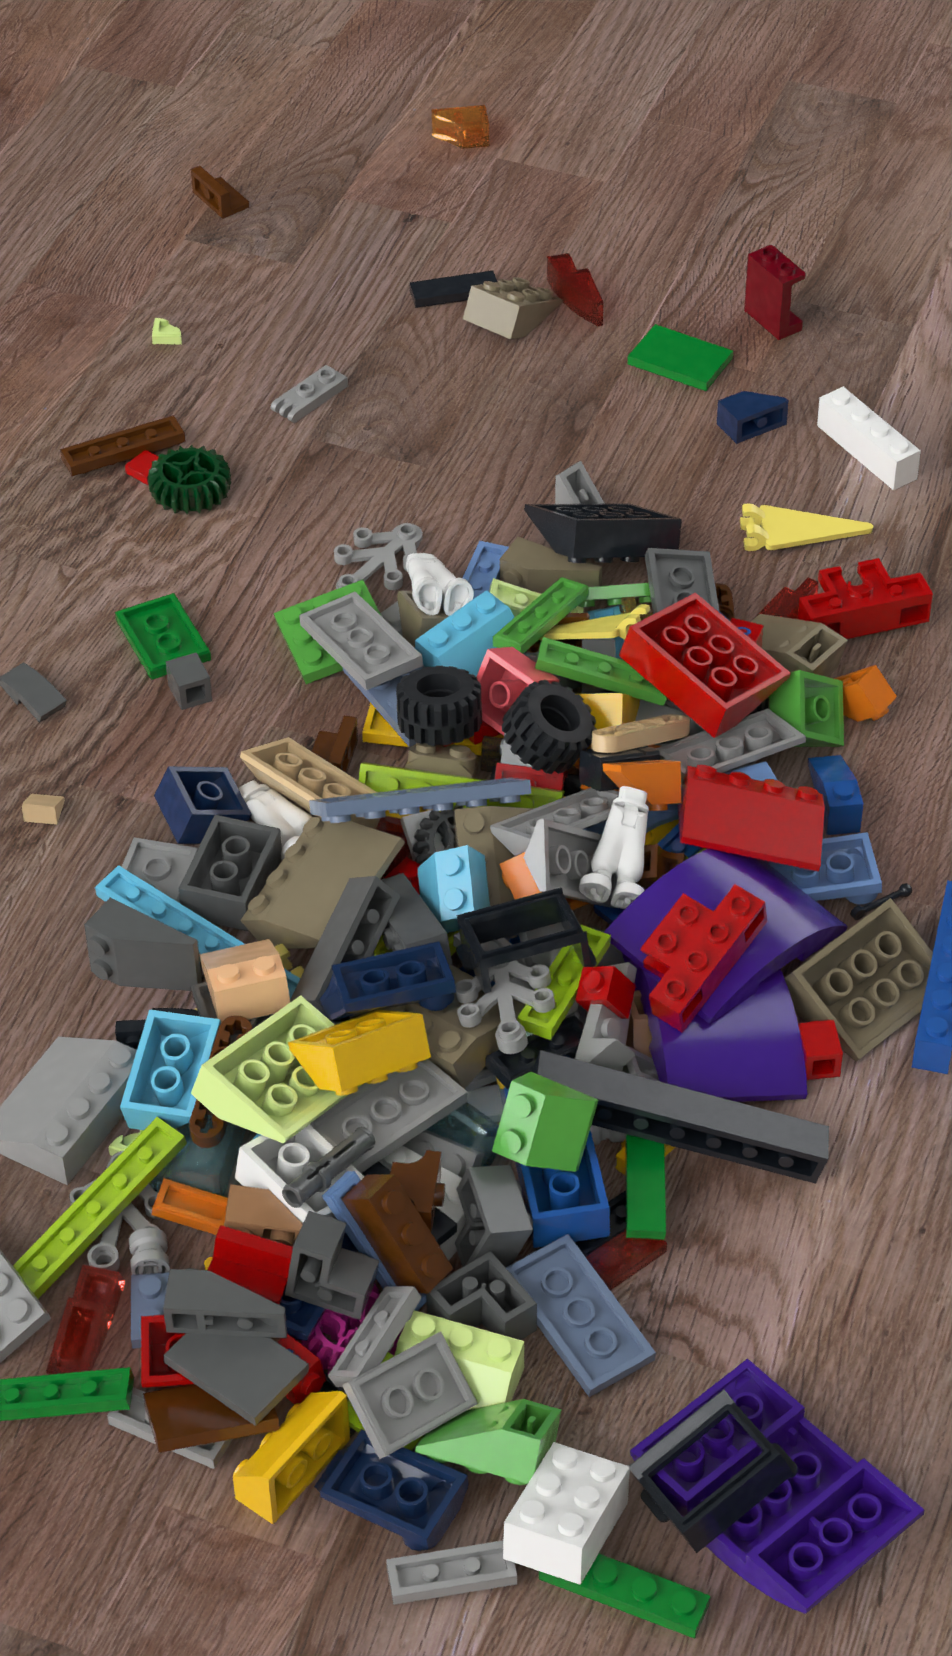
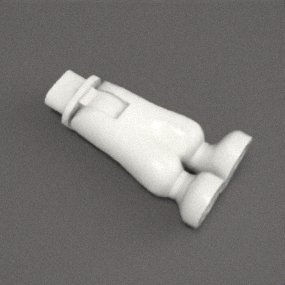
[406,553,474,616]
[238,780,313,861]
[579,786,649,909]

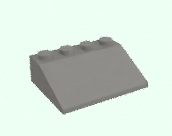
[0,1037,137,1185]

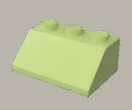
[395,1310,524,1411]

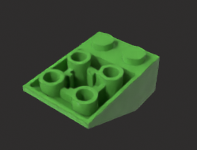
[415,1399,561,1485]

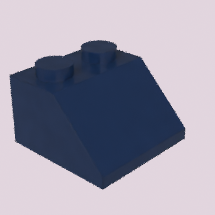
[154,766,252,844]

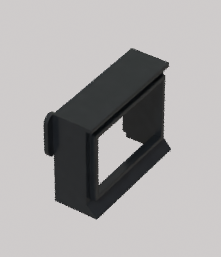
[456,887,597,993]
[629,1389,798,1553]

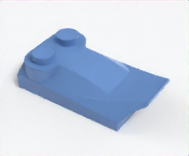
[764,832,882,904]

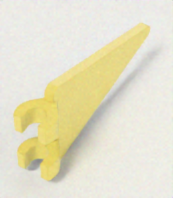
[740,504,873,551]
[539,604,650,640]

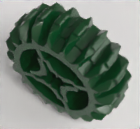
[148,445,231,515]

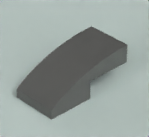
[0,662,67,723]

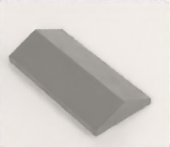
[655,709,806,784]
[490,788,619,856]
[523,819,617,908]

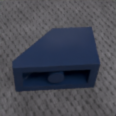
[717,391,789,444]

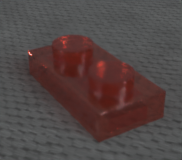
[586,1230,667,1290]

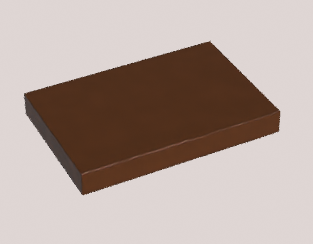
[143,1384,279,1453]

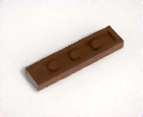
[60,415,186,476]

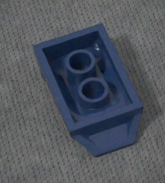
[320,941,456,1022]
[314,1429,469,1551]

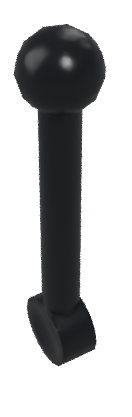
[850,883,912,920]

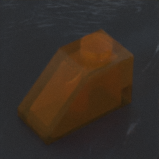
[431,105,490,149]

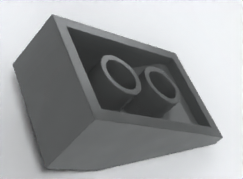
[84,898,202,991]

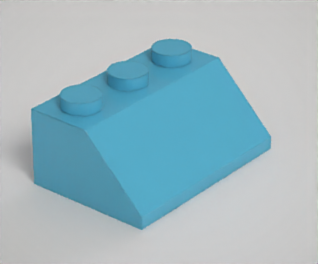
[415,590,525,676]
[120,1010,221,1130]

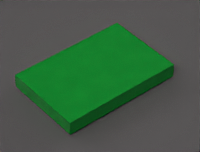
[627,324,733,391]
[115,593,211,680]

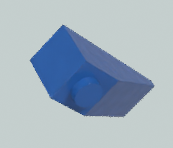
[807,755,863,835]

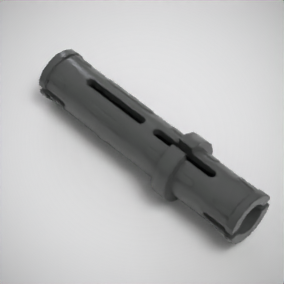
[282,1127,375,1208]

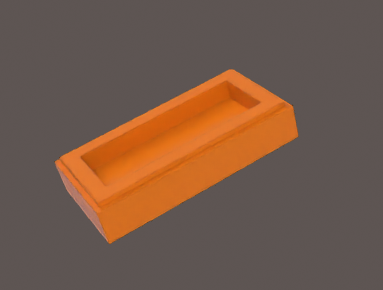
[151,1178,228,1235]

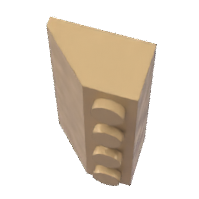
[240,737,380,830]

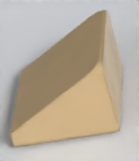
[22,794,65,825]

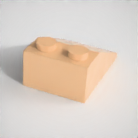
[199,939,290,1023]

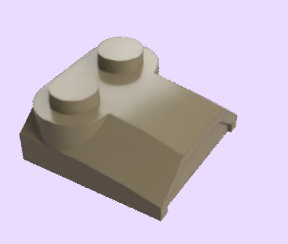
[405,743,482,778]

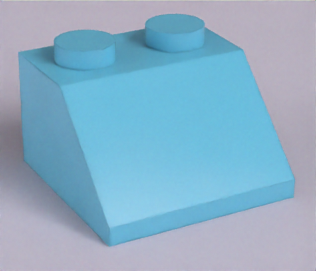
[417,845,490,933]

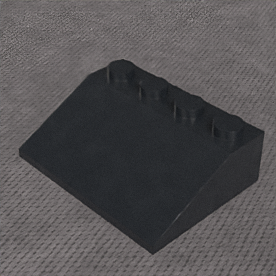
[524,503,682,563]

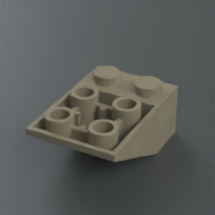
[463,277,563,339]
[751,614,848,677]

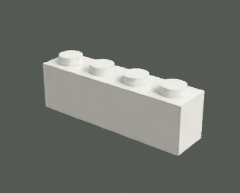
[817,387,921,490]

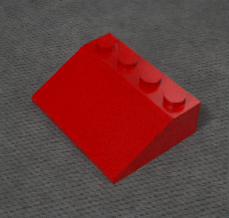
[619,592,791,738]
[678,765,825,872]

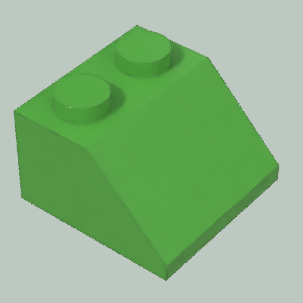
[769,670,844,747]
[492,1072,598,1172]

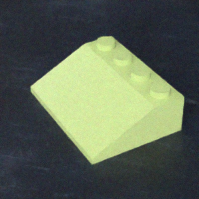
[191,995,363,1144]

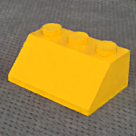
[288,1009,431,1096]
[233,1391,350,1524]

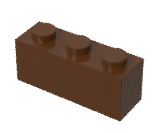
[342,1174,453,1294]

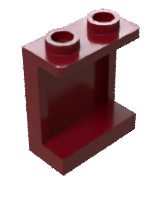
[744,245,806,340]

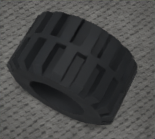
[396,666,482,746]
[502,680,597,774]

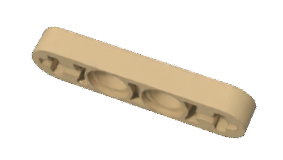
[591,714,690,753]

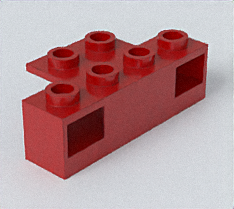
[798,558,933,639]
[640,884,767,1033]

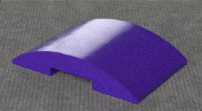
[604,849,848,1024]
[622,953,808,1102]
[630,1359,924,1614]

